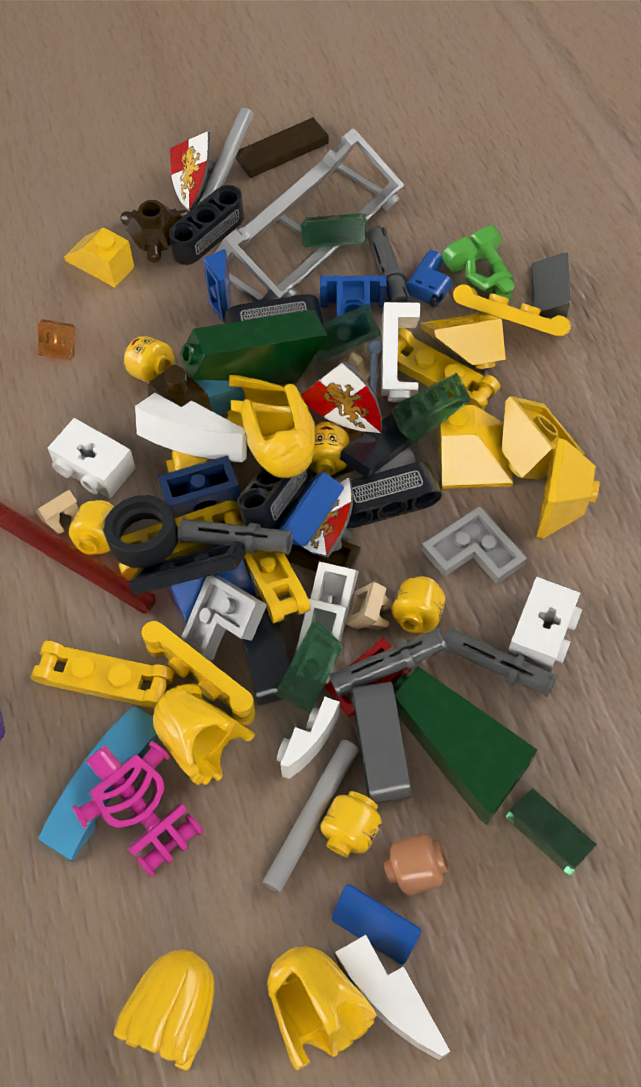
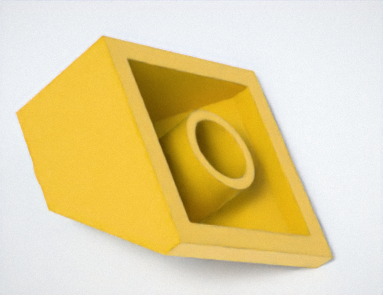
[420,312,506,369]
[502,396,585,480]
[436,405,513,489]
[536,438,600,539]

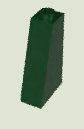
[180,310,328,383]
[393,666,538,825]

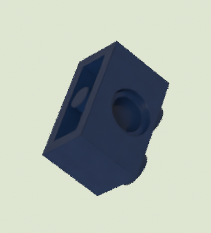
[158,456,240,518]

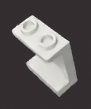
[381,302,420,402]

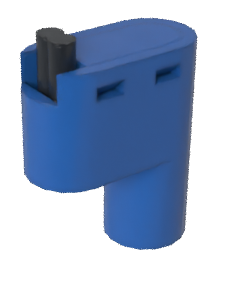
[405,250,452,307]

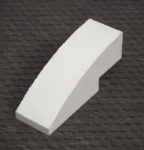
[135,393,247,462]
[291,562,359,683]
[335,935,450,1060]

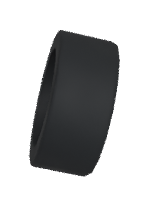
[103,495,178,568]

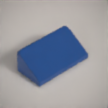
[203,249,231,323]
[278,472,344,546]
[332,884,422,965]

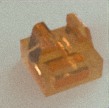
[37,319,76,360]

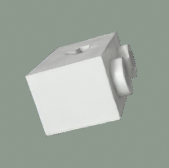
[48,418,136,499]
[507,577,582,672]

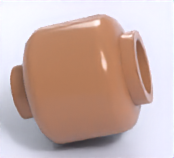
[384,833,450,895]

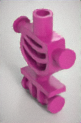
[72,741,204,878]

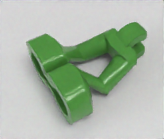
[442,225,515,301]

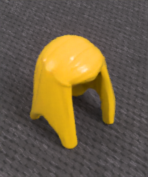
[227,375,308,446]
[241,384,315,478]
[153,684,255,785]
[267,946,377,1071]
[114,949,215,1071]

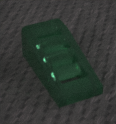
[391,373,471,443]

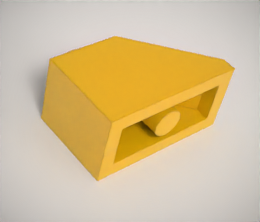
[64,227,135,288]

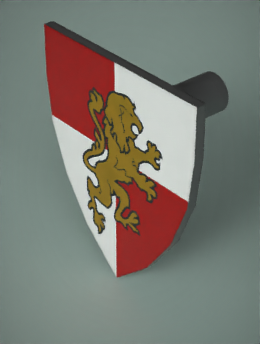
[170,131,216,211]
[300,361,382,433]
[289,478,353,557]

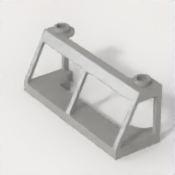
[215,128,404,302]

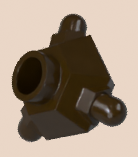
[120,200,189,263]

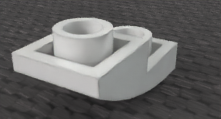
[277,697,340,779]

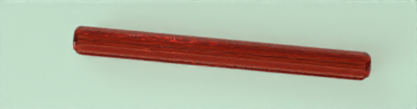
[0,502,156,614]

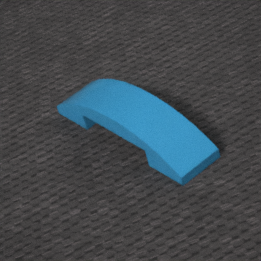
[38,706,159,862]

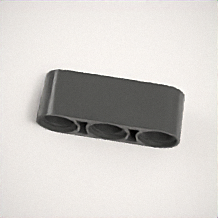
[351,682,411,803]

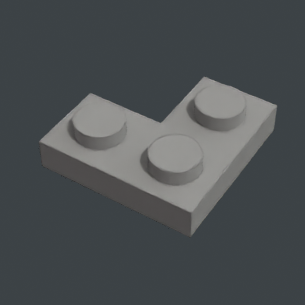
[421,506,527,585]
[180,575,267,660]

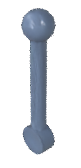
[367,340,382,406]

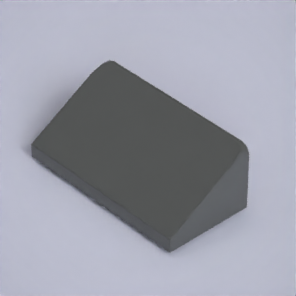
[532,253,570,318]

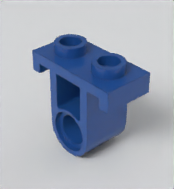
[320,275,387,344]

